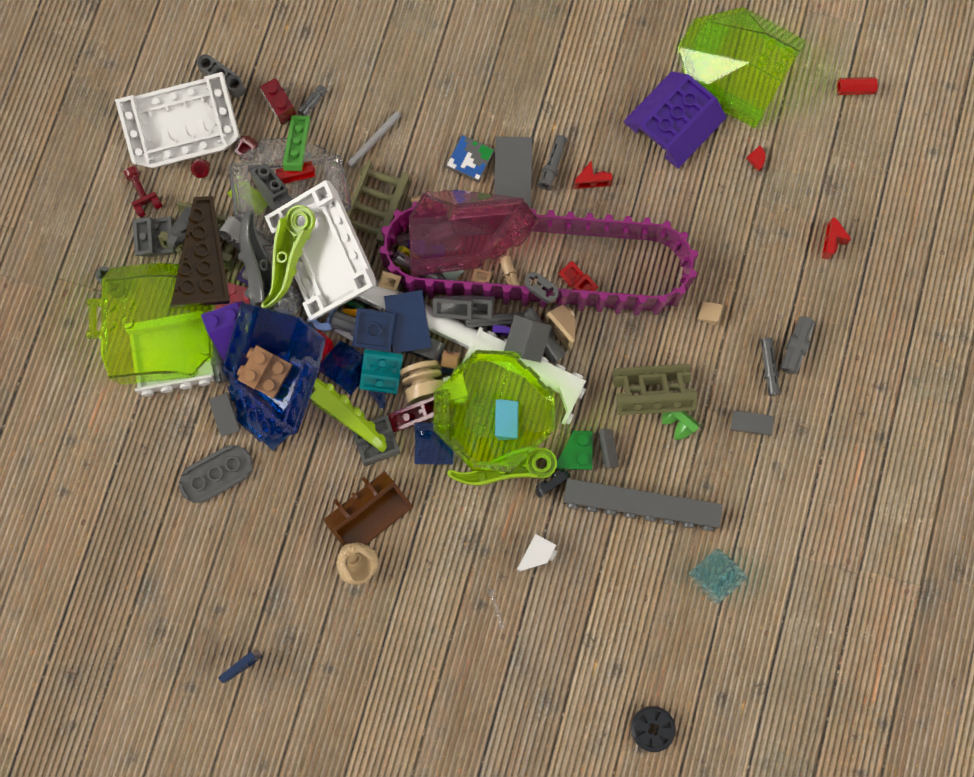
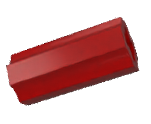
[837,77,878,95]
[275,161,316,185]

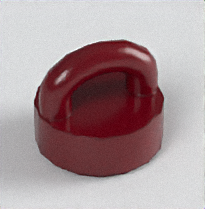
[190,159,210,178]

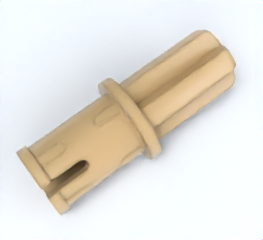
[499,256,520,286]

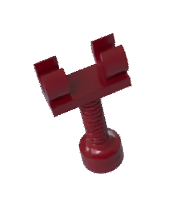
[123,166,163,218]

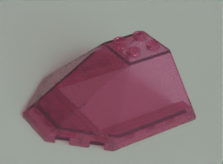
[409,190,539,276]

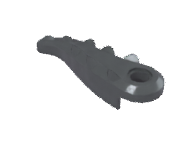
[238,210,275,319]

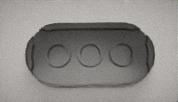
[179,445,253,503]

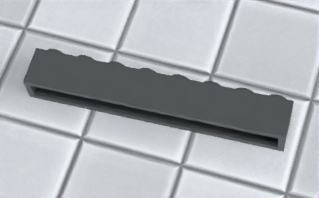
[562,479,723,532]

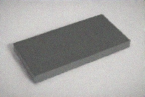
[494,137,532,209]

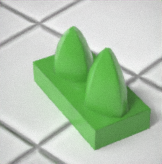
[662,411,701,440]

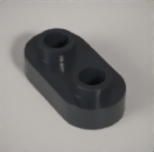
[535,469,571,498]

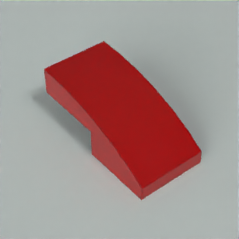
[557,261,599,291]

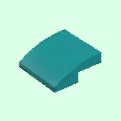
[359,349,403,394]

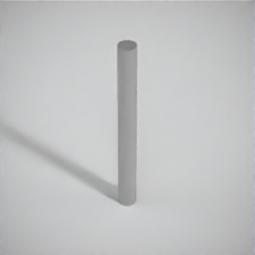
[347,111,401,168]

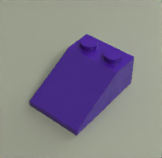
[201,301,260,367]

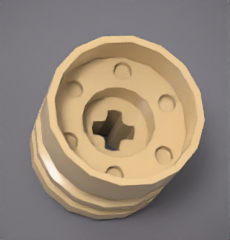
[400,360,447,404]

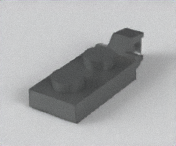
[167,206,191,251]

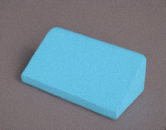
[495,399,519,440]

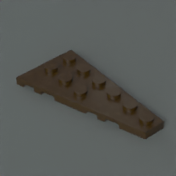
[170,196,230,308]

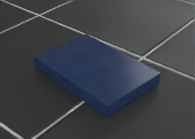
[384,290,432,353]

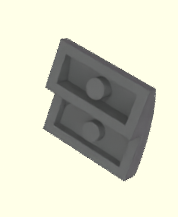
[133,216,176,257]
[352,415,401,467]

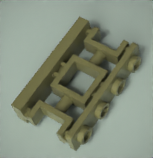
[612,364,698,415]

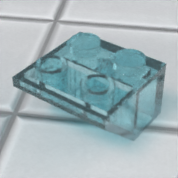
[688,548,748,604]

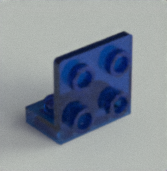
[317,340,364,395]
[414,422,454,465]

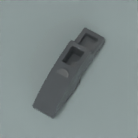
[250,163,293,211]

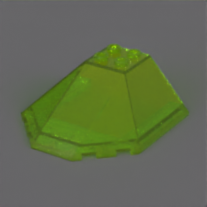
[677,7,807,128]

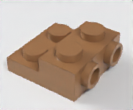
[237,345,293,399]

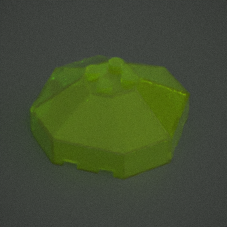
[433,350,555,472]

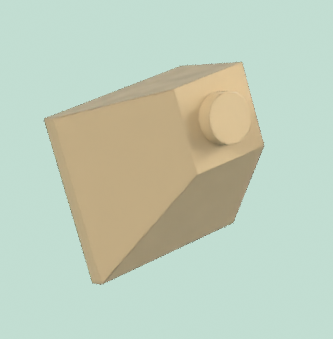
[545,305,575,351]

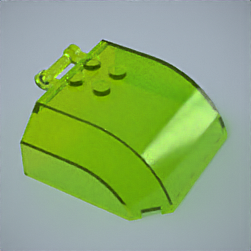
[86,263,213,385]

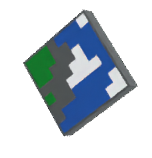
[446,135,495,183]

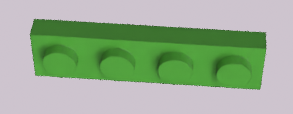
[283,115,311,171]

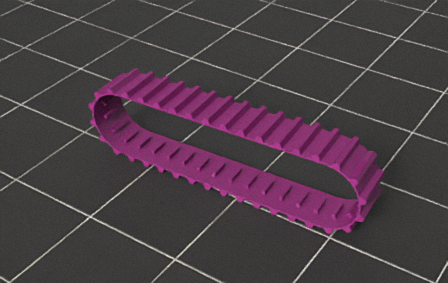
[380,201,698,315]

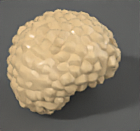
[336,542,378,585]

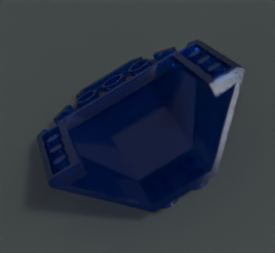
[222,303,326,442]

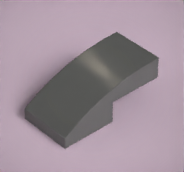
[209,392,240,437]
[731,411,774,436]

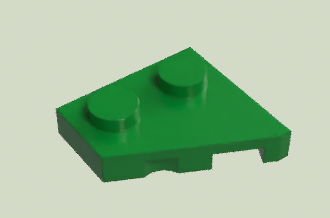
[556,431,593,470]

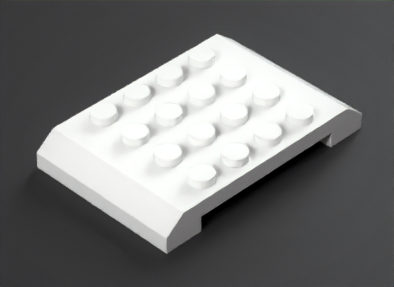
[265,180,376,320]

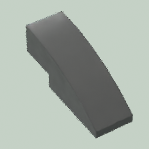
[433,295,494,320]

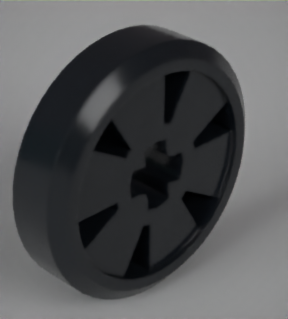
[630,706,676,752]

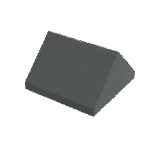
[504,315,552,363]

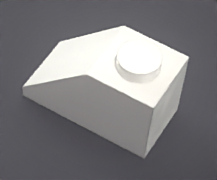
[517,534,557,572]

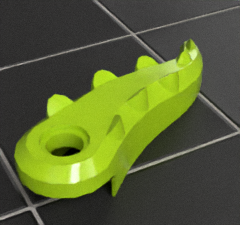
[261,205,316,309]
[302,374,387,452]
[447,447,557,486]

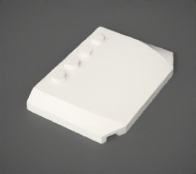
[115,72,240,168]

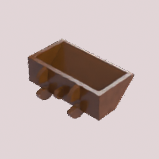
[323,471,413,546]

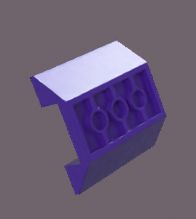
[623,71,727,169]

